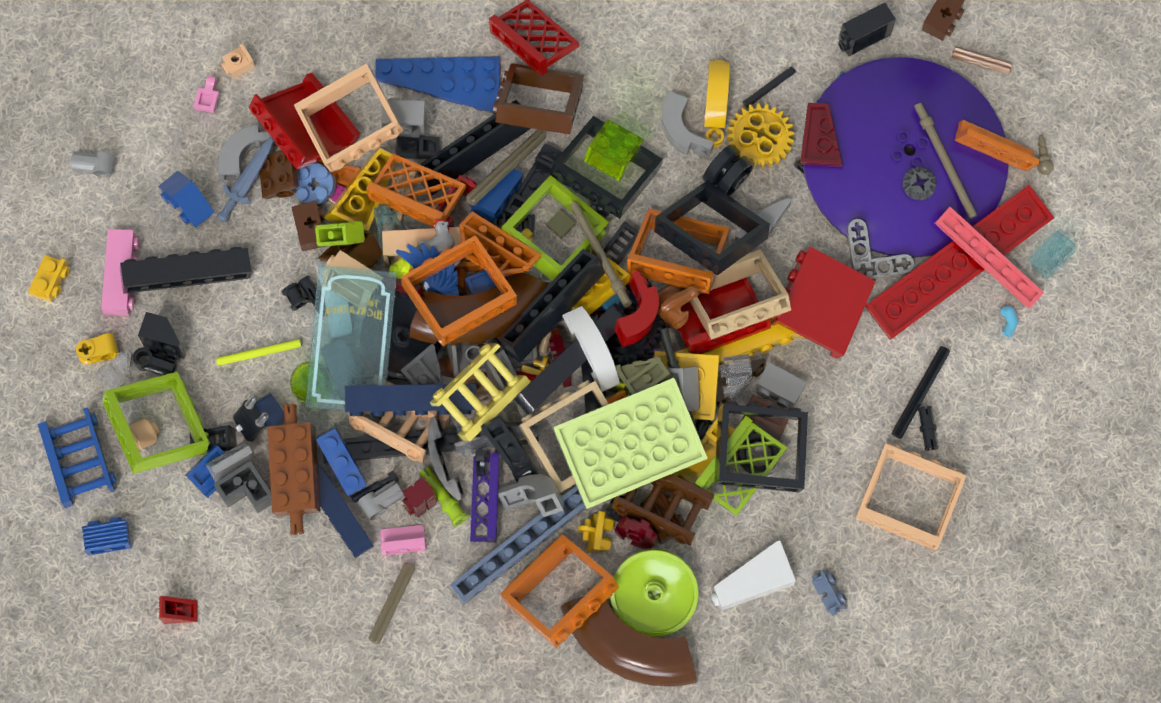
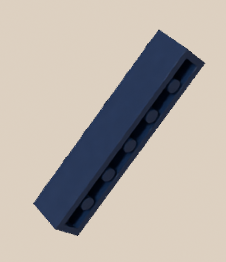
[345,384,476,416]

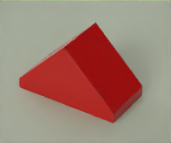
[159,596,198,624]

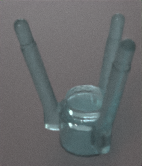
[374,205,406,249]

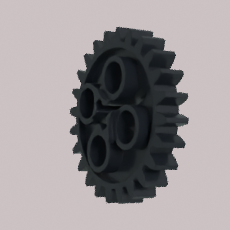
[605,308,666,366]

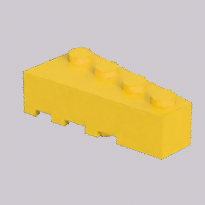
[324,148,396,233]

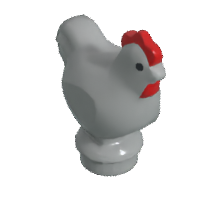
[416,218,461,267]

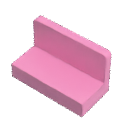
[380,525,426,555]

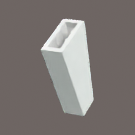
[711,541,796,611]

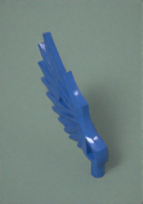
[396,243,459,296]

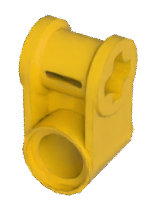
[76,333,119,365]

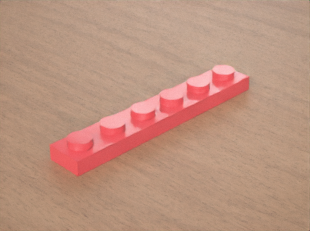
[935,207,1044,309]

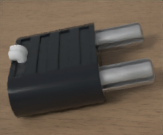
[233,395,269,442]

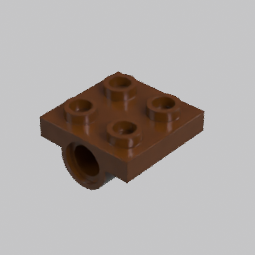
[260,150,299,199]

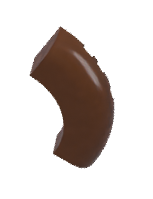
[410,272,547,346]
[560,596,697,687]

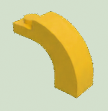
[704,60,730,128]

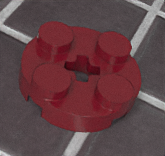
[615,516,659,549]

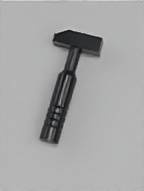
[351,471,399,503]

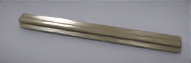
[466,129,547,206]

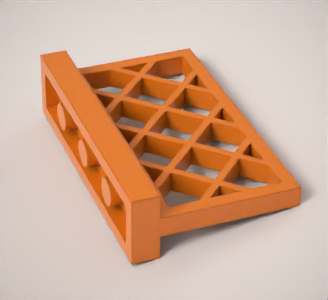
[366,153,466,228]

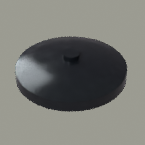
[360,293,445,379]

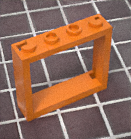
[627,208,730,294]
[401,235,517,346]
[500,534,619,648]

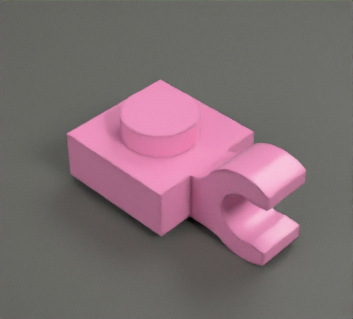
[193,75,220,114]

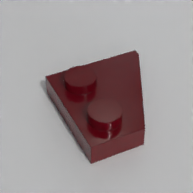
[548,328,572,388]

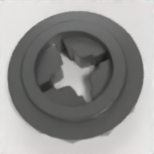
[902,166,936,200]

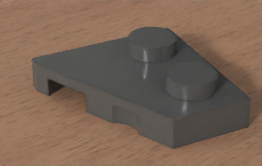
[400,344,444,385]

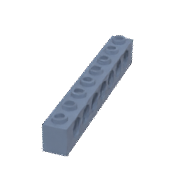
[450,486,586,606]

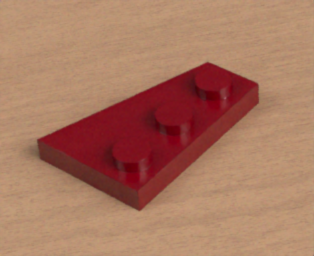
[800,103,843,168]

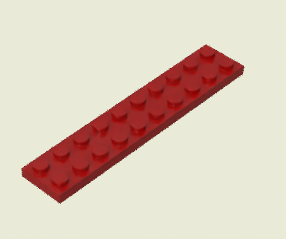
[865,185,1054,340]

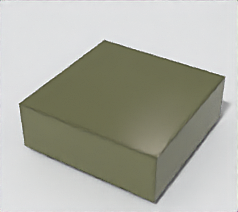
[546,209,576,239]

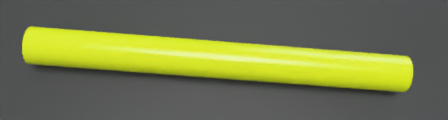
[216,339,301,366]

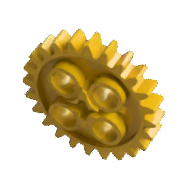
[727,103,794,169]

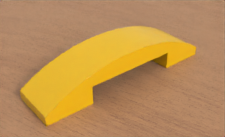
[674,418,735,484]

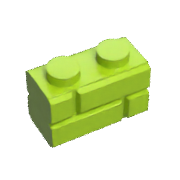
[315,221,365,246]

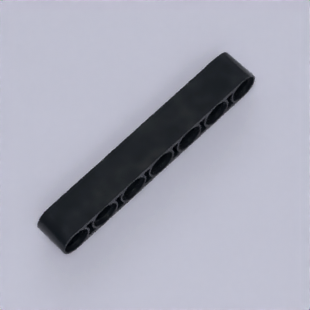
[514,303,628,415]

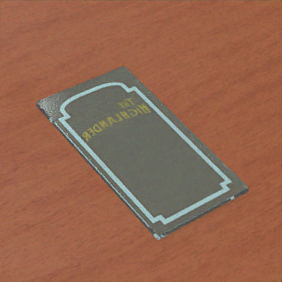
[305,265,397,413]

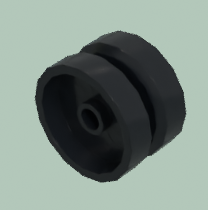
[702,144,755,196]

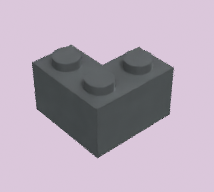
[213,461,272,513]

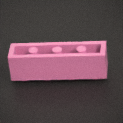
[101,229,139,316]

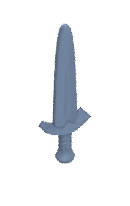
[217,138,274,222]

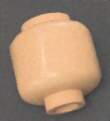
[129,418,159,450]

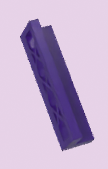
[470,453,500,543]

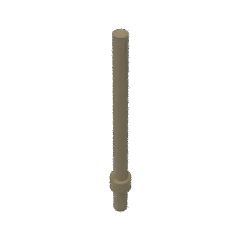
[914,102,977,219]
[570,202,632,307]

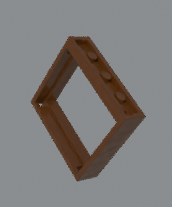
[493,63,584,135]

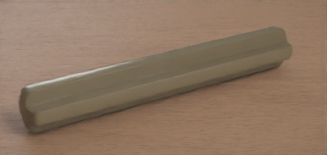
[369,562,415,644]

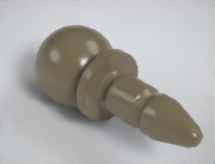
[1037,135,1054,175]

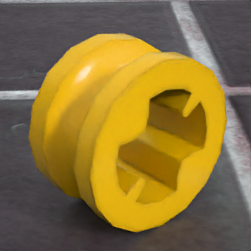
[705,127,724,148]

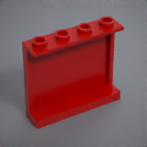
[248,72,361,170]
[771,246,875,359]
[678,278,771,354]

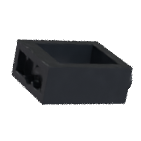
[838,2,896,57]

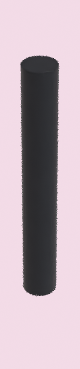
[743,66,796,108]

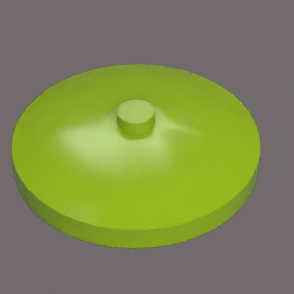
[610,549,698,637]

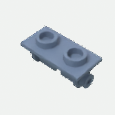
[812,570,848,616]

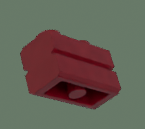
[402,478,437,518]

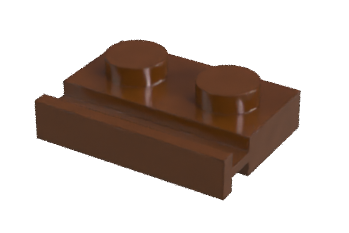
[740,395,789,440]

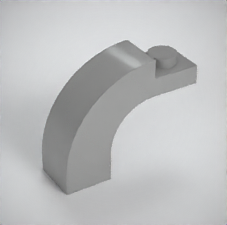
[662,91,714,156]
[218,125,277,182]
[498,474,564,517]

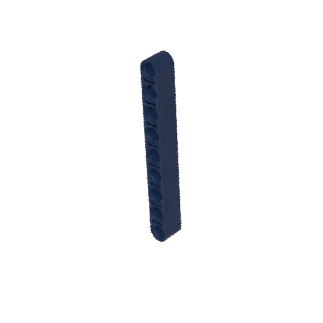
[255,392,374,559]

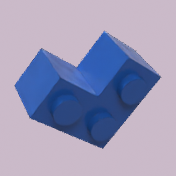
[158,171,215,228]

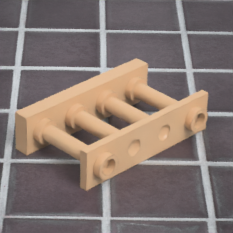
[348,375,450,464]

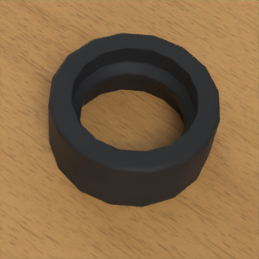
[738,433,780,474]

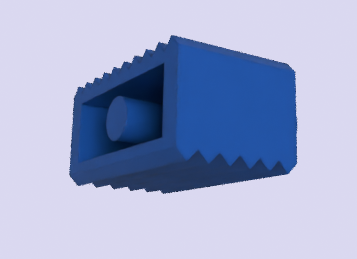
[82,517,132,556]

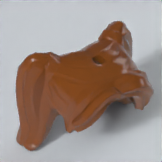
[657,284,699,330]

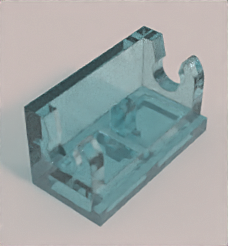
[1029,231,1075,281]

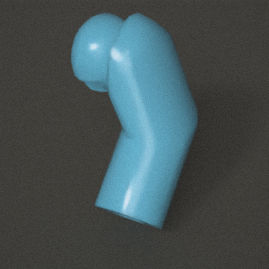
[1000,305,1019,338]

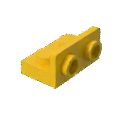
[28,255,70,302]

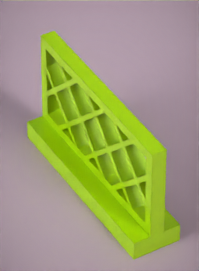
[694,416,787,517]

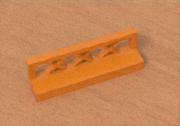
[954,120,1040,171]

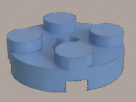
[295,163,336,206]

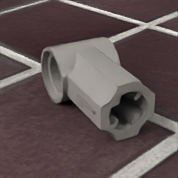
[71,151,115,178]
[358,481,404,521]

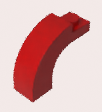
[614,270,659,347]

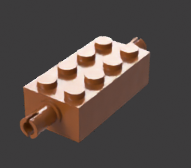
[267,404,321,535]

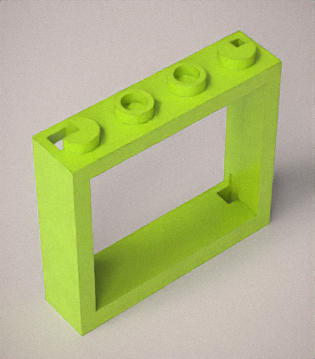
[501,175,609,281]
[102,371,210,474]

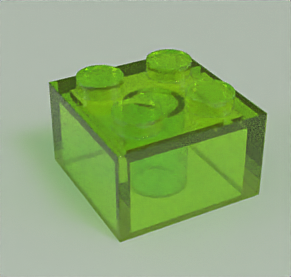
[583,119,644,182]

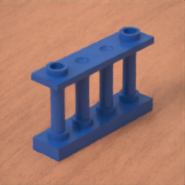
[37,408,117,508]

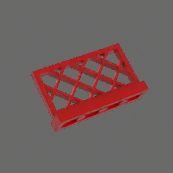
[488,0,579,77]

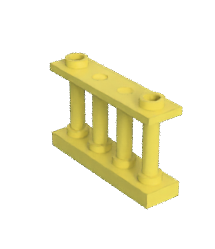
[430,343,530,442]

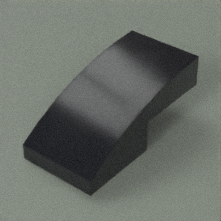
[396,135,440,159]

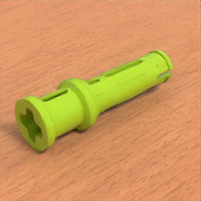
[419,466,470,527]

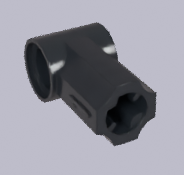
[133,347,177,376]

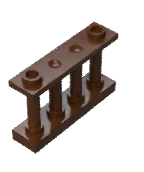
[612,474,715,546]

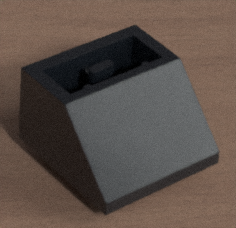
[138,312,186,360]

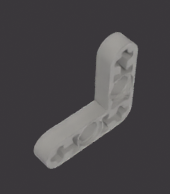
[846,219,914,279]

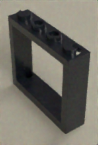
[550,116,663,219]
[654,181,770,276]
[714,401,808,493]

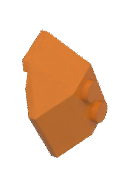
[459,211,541,277]

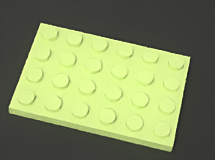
[553,378,708,509]

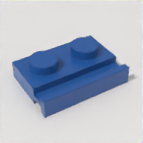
[185,445,224,498]

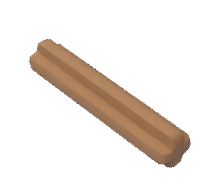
[952,46,1012,74]

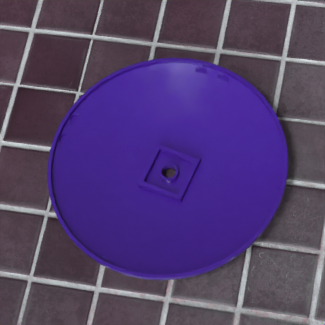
[802,57,1009,258]

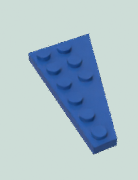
[375,56,500,114]

